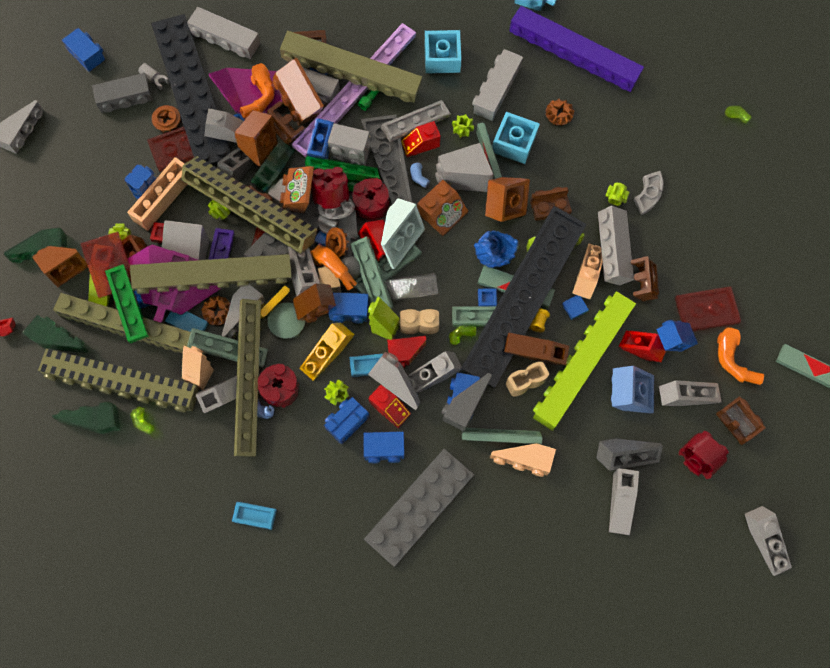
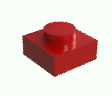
[150,222,164,243]
[0,317,16,336]

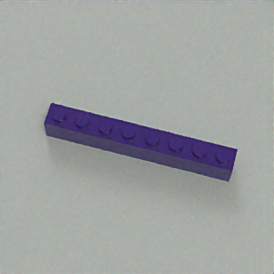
[509,6,644,92]

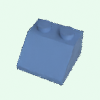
[611,366,654,413]

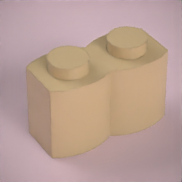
[400,309,439,334]
[506,362,549,396]

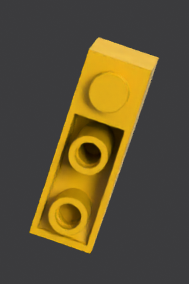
[299,322,355,381]

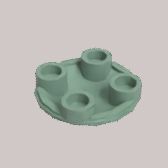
[268,303,305,339]

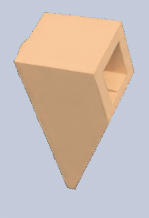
[572,243,603,299]
[182,346,214,390]
[490,443,556,477]

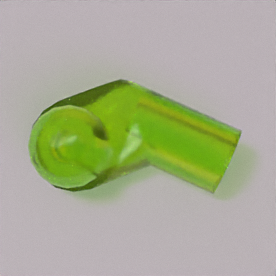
[725,106,752,124]
[448,326,476,345]
[131,407,154,435]

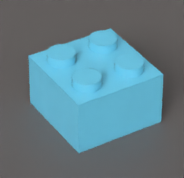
[425,30,461,73]
[492,112,540,164]

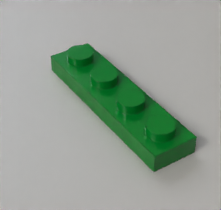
[305,156,380,181]
[105,264,149,343]

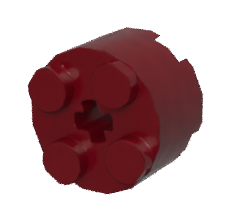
[311,167,349,209]
[352,178,389,221]
[257,364,299,408]
[679,431,729,479]

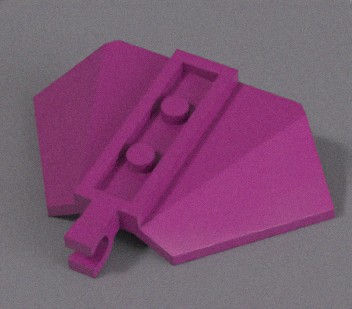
[209,68,283,115]
[128,245,221,323]

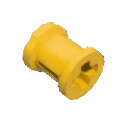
[529,308,550,333]

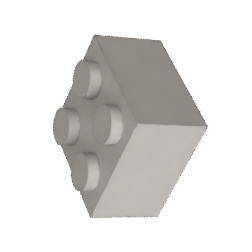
[328,124,370,166]

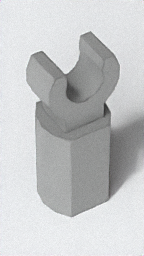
[138,63,169,90]

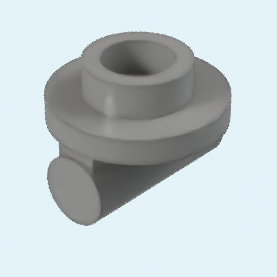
[318,215,338,234]

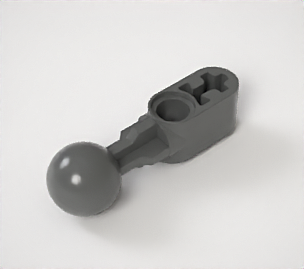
[338,209,361,279]

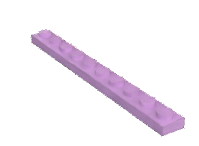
[292,23,416,157]

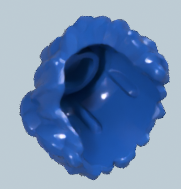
[474,230,519,268]

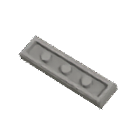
[381,100,451,142]

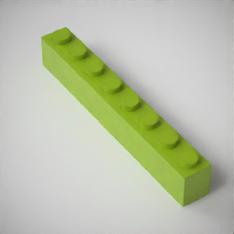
[533,291,636,431]

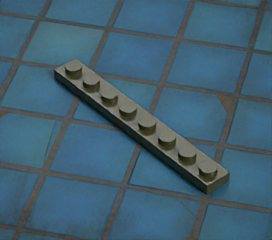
[234,299,261,457]

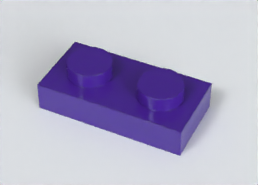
[208,228,235,260]

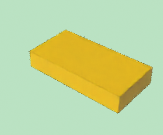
[260,286,290,319]

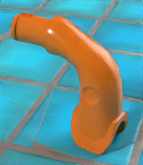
[240,63,275,118]
[310,243,357,290]
[717,327,764,385]

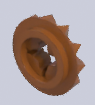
[546,99,574,125]
[152,105,181,132]
[325,227,349,257]
[201,295,231,325]

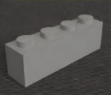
[187,7,261,59]
[472,49,523,121]
[598,206,634,285]

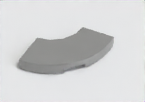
[634,171,664,215]

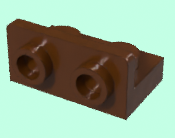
[530,187,572,221]

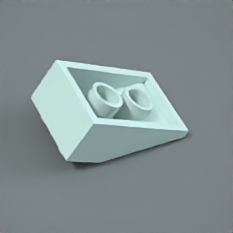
[381,198,425,269]

